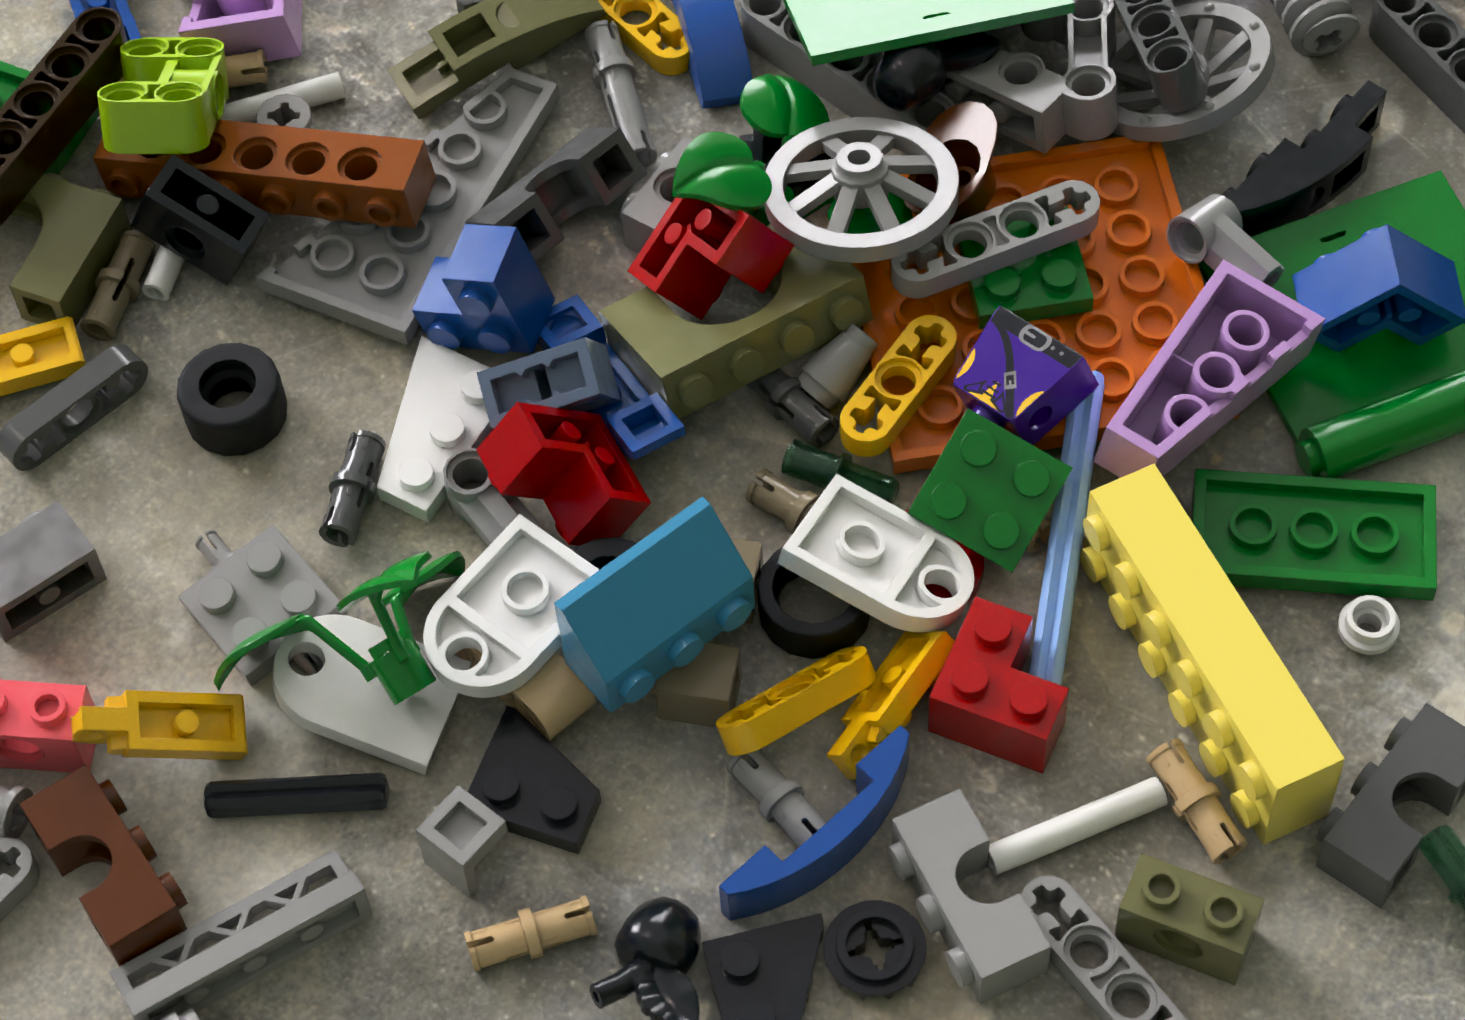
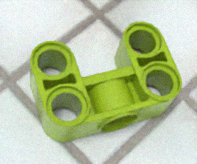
[97,37,229,154]

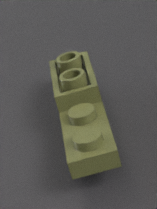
[387,0,606,119]

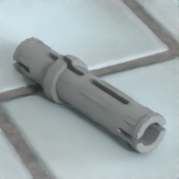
[584,20,657,168]

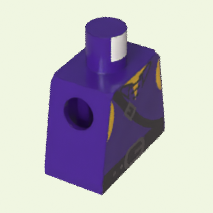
[953,305,1099,445]

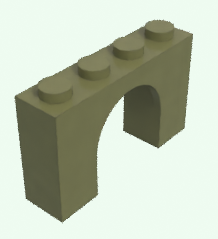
[9,173,133,328]
[599,224,873,419]

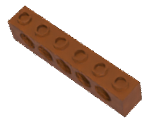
[93,120,436,228]

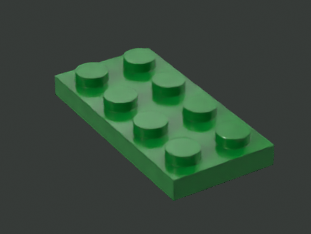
[1192,468,1437,601]

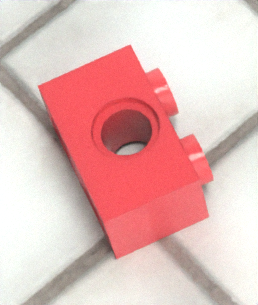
[0,679,96,773]

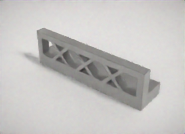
[110,849,373,1020]

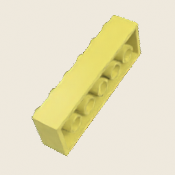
[1080,464,1345,845]

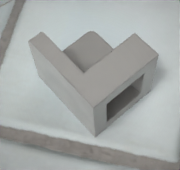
[416,785,508,897]

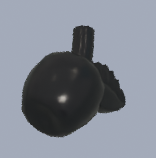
[872,32,1001,112]
[589,896,701,1020]

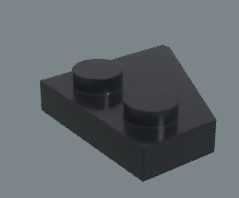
[468,706,601,855]
[702,913,824,1020]

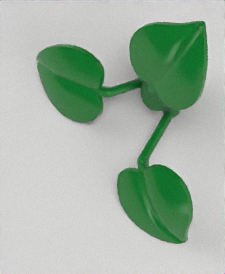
[672,74,914,234]
[214,551,465,706]

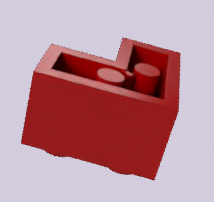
[627,197,795,320]
[476,402,651,546]
[928,596,1069,774]

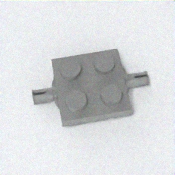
[178,524,347,687]

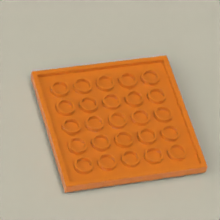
[851,136,1239,474]

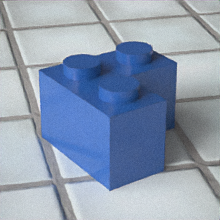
[412,224,555,354]
[1292,224,1465,352]

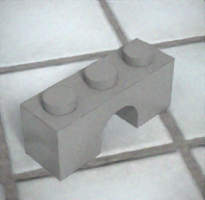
[886,789,1051,1004]

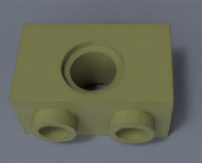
[1114,853,1264,985]

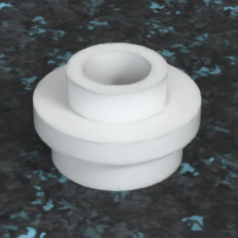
[1337,595,1400,655]

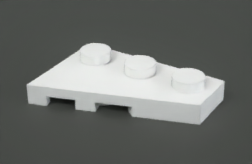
[377,336,493,523]

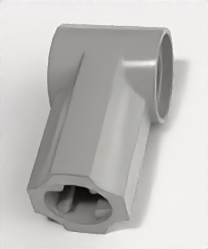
[1166,194,1285,287]
[443,448,544,546]

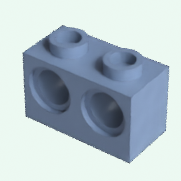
[477,337,621,429]

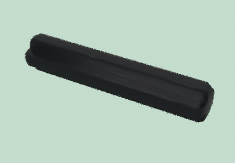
[203,773,389,818]

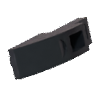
[1222,80,1387,237]

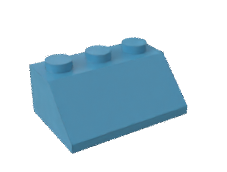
[554,496,755,713]

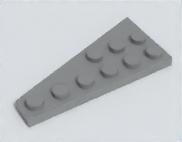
[256,67,560,345]

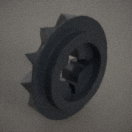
[824,900,926,1000]

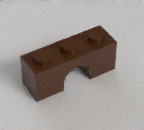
[20,765,188,966]

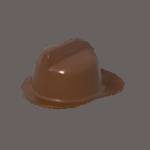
[904,101,999,225]

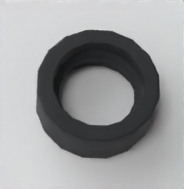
[757,547,871,659]

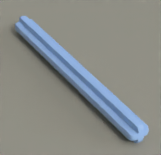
[1029,371,1105,686]

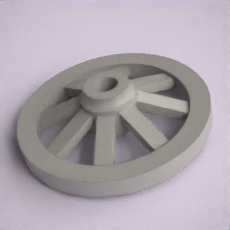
[1109,2,1275,142]
[764,117,959,263]

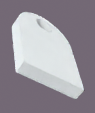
[777,474,974,633]
[423,514,599,698]
[272,614,471,775]

